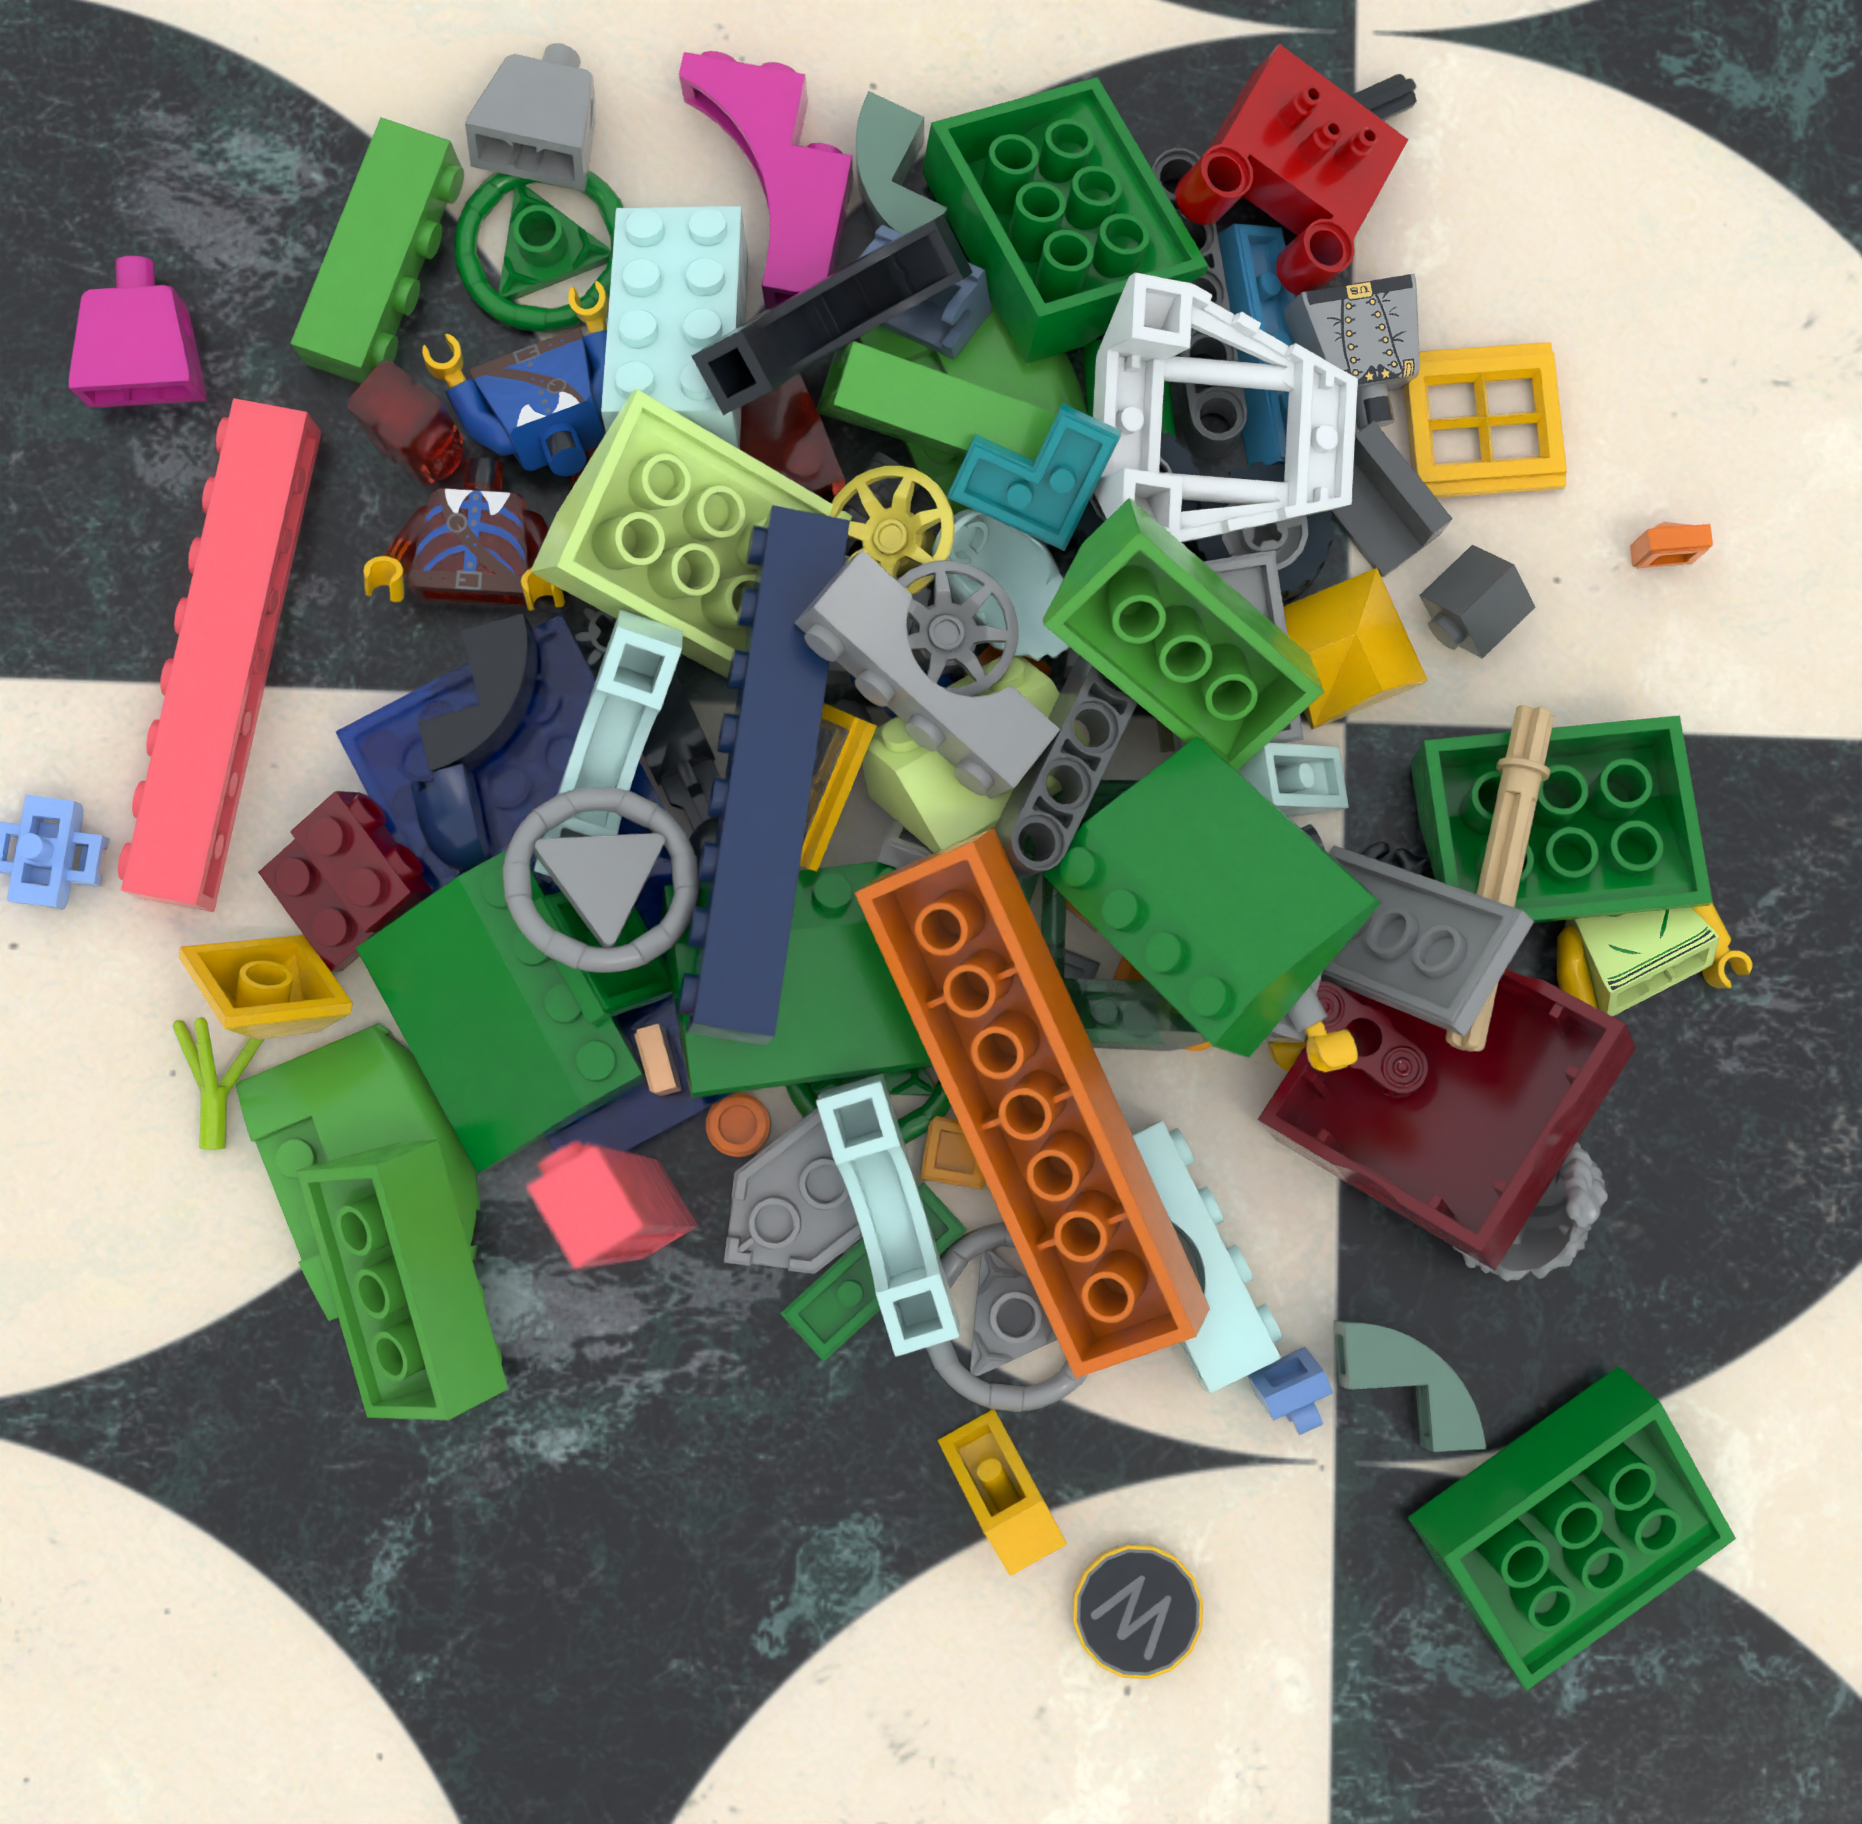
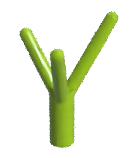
[173,1017,264,1150]

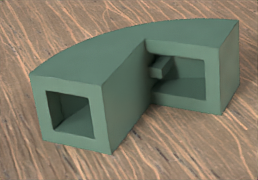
[856,91,947,234]
[1333,1320,1486,1452]

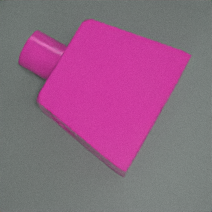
[69,256,206,408]

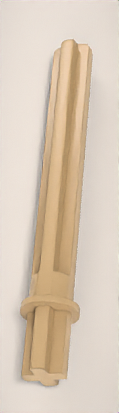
[1446,705,1555,1051]

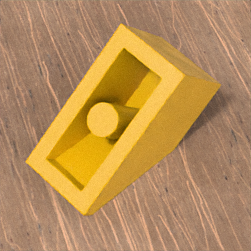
[937,1410,1068,1577]

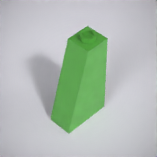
[816,341,1057,460]

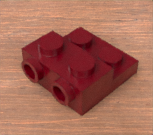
[258,791,433,972]

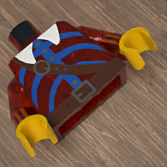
[363,458,565,611]

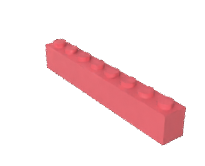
[118,398,322,912]
[527,1141,698,1269]

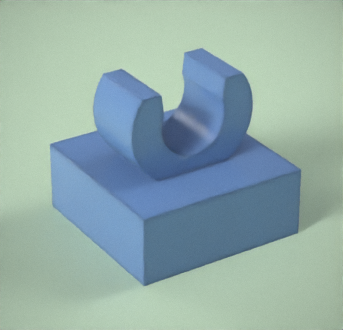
[1248,1347,1333,1435]

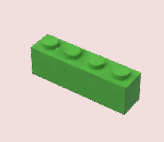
[290,117,464,388]

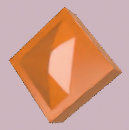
[1630,522,1713,569]

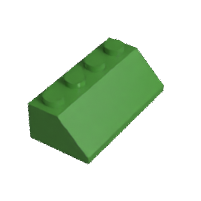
[1042,498,1324,771]
[297,1139,508,1420]

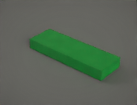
[780,1182,967,1362]

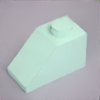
[1238,743,1349,817]

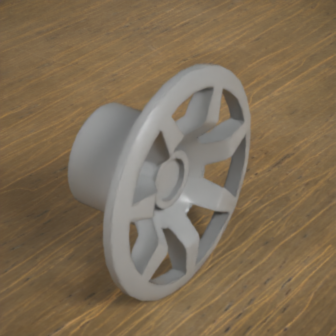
[897,560,1019,697]

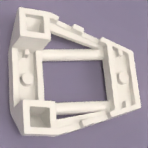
[1093,273,1358,543]

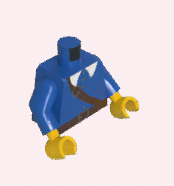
[422,281,610,477]

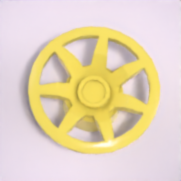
[829,466,955,595]

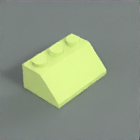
[862,656,1089,853]

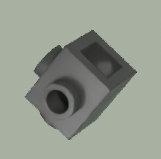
[1419,544,1536,659]

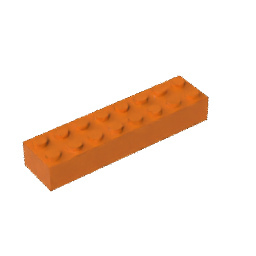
[854,828,1210,1379]

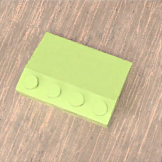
[530,389,852,679]

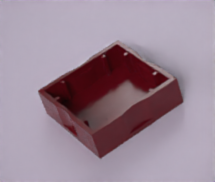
[1257,968,1636,1271]

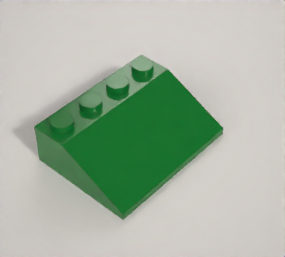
[922,77,1208,364]
[1410,715,1713,923]
[1042,736,1381,1058]
[356,850,647,1174]
[660,861,933,1098]
[1408,1366,1736,1691]

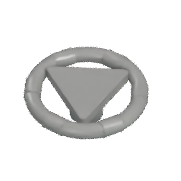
[502,787,700,973]
[926,1222,1089,1413]

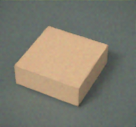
[634,1023,682,1097]

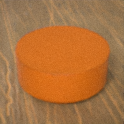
[706,1093,771,1157]

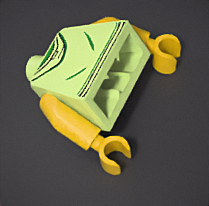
[1557,903,1752,1017]

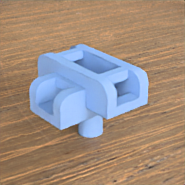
[0,794,109,910]

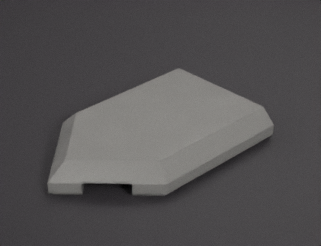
[724,1107,863,1274]

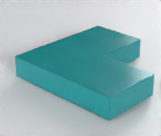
[947,403,1121,551]

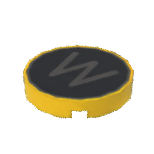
[1072,1543,1203,1679]

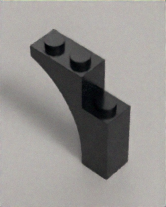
[691,214,973,415]

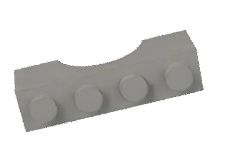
[794,550,1060,799]

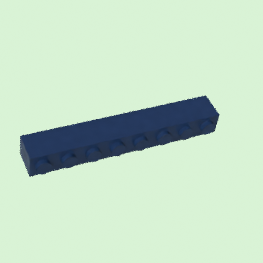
[677,505,850,1046]

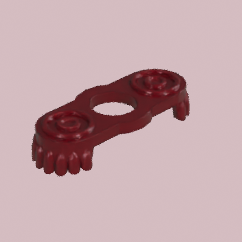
[1316,980,1428,1099]

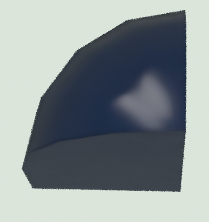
[411,764,490,873]

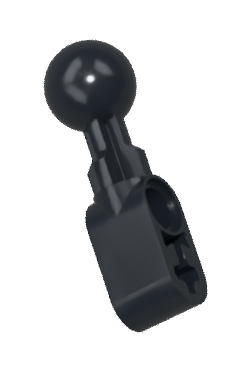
[642,670,721,882]

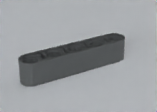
[1152,148,1247,459]
[994,655,1137,879]

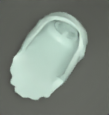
[932,509,1070,661]

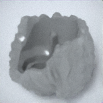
[1453,1142,1608,1281]

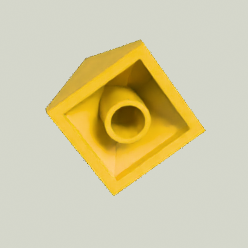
[1283,568,1428,730]
[179,935,353,1040]

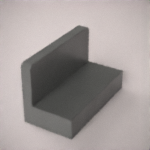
[1331,421,1453,577]

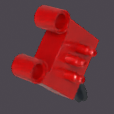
[1175,44,1417,296]

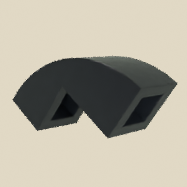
[417,614,537,773]

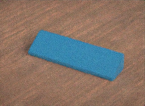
[1218,224,1295,467]

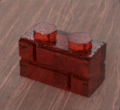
[347,360,464,487]

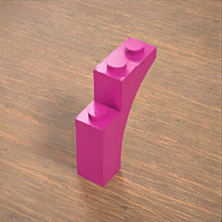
[679,51,853,308]

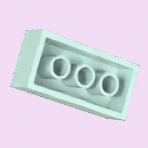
[601,206,748,449]

